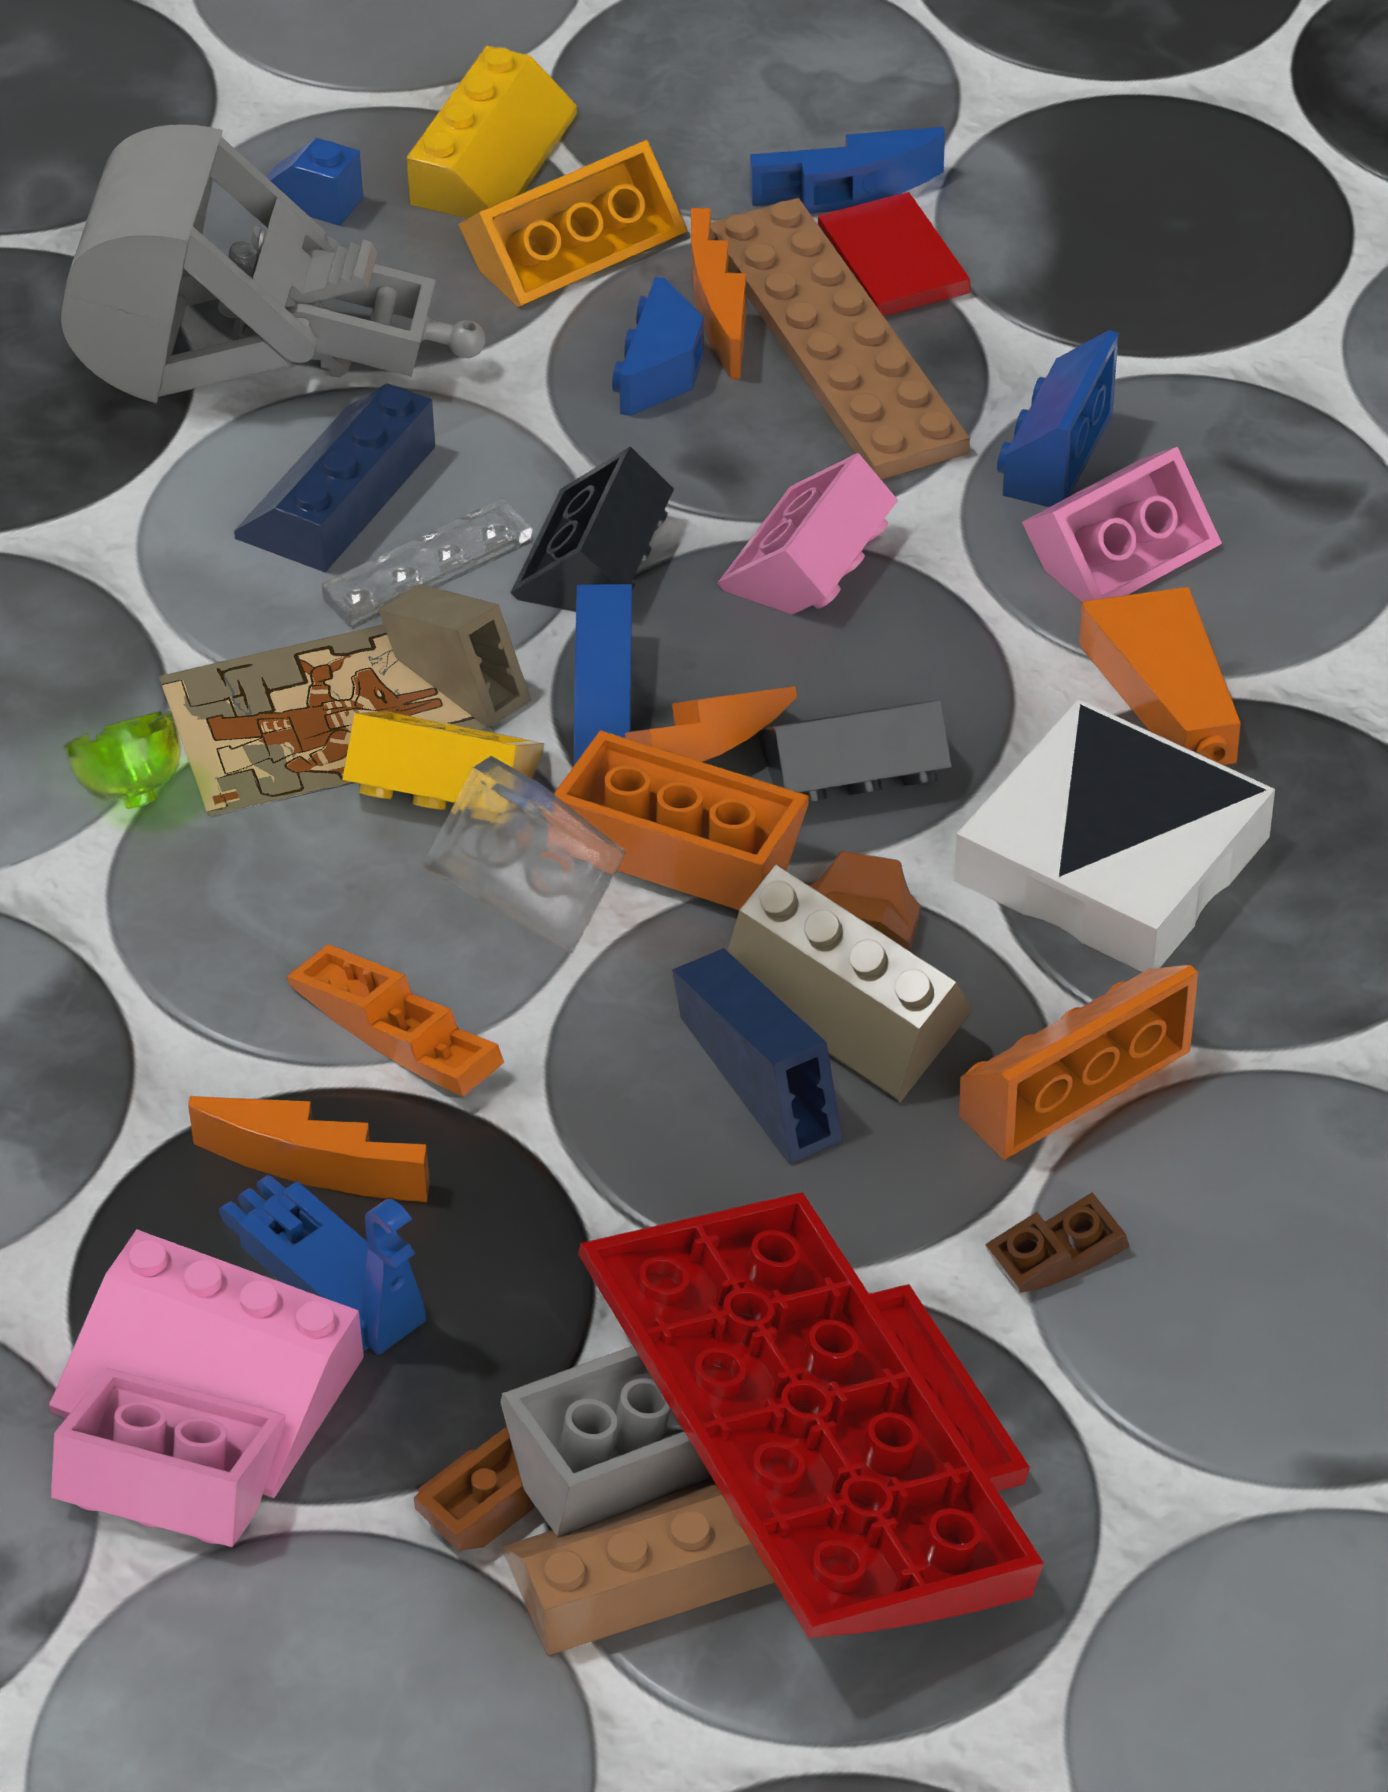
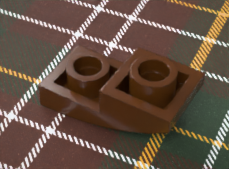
[985,1192,1129,1293]

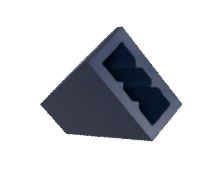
[672,948,843,1164]

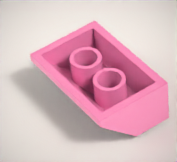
[1022,447,1222,602]
[717,453,898,615]
[51,1367,286,1547]

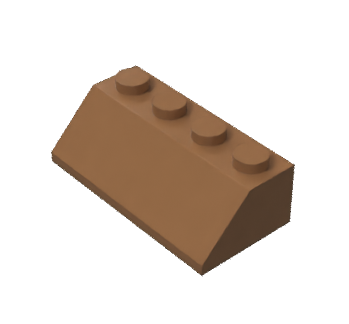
[503,1479,774,1656]

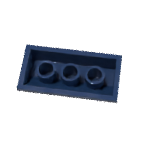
[234,383,436,573]

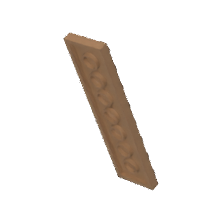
[711,198,970,480]

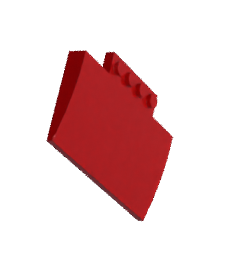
[578,1192,1044,1638]

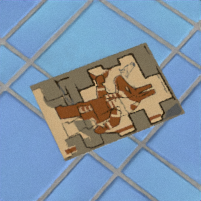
[159,624,495,817]

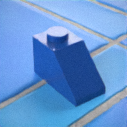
[266,138,364,226]

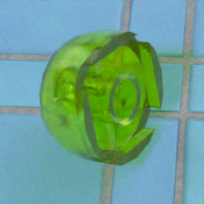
[63,710,182,809]

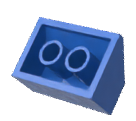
[997,330,1119,507]

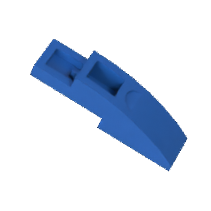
[750,127,945,214]

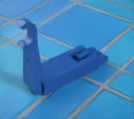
[219,1175,426,1356]

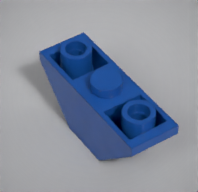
[612,277,704,416]

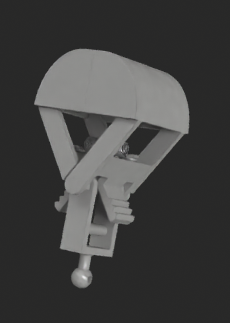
[61,124,485,403]

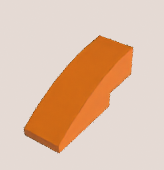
[625,686,797,762]

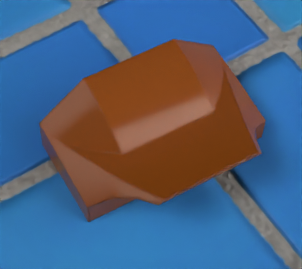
[809,851,921,952]
[414,1426,535,1551]

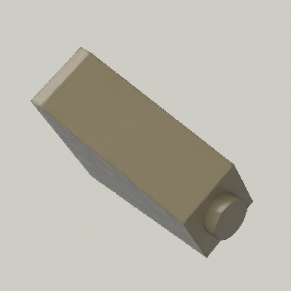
[378,584,531,727]

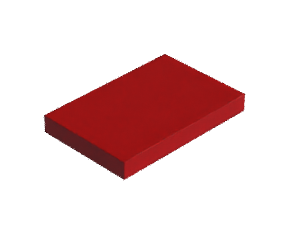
[818,192,970,317]

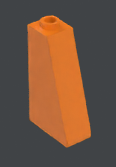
[1079,587,1241,765]

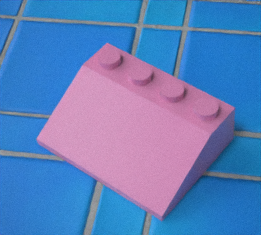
[49,1229,364,1498]

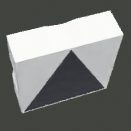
[954,699,1275,972]

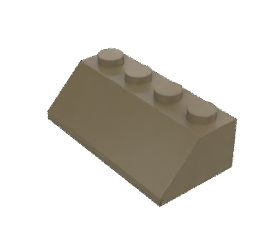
[728,865,973,1103]

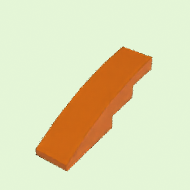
[691,208,746,379]
[286,944,504,1097]
[188,1096,430,1202]

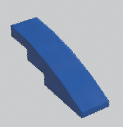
[574,584,632,765]

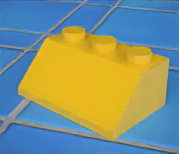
[342,711,544,821]

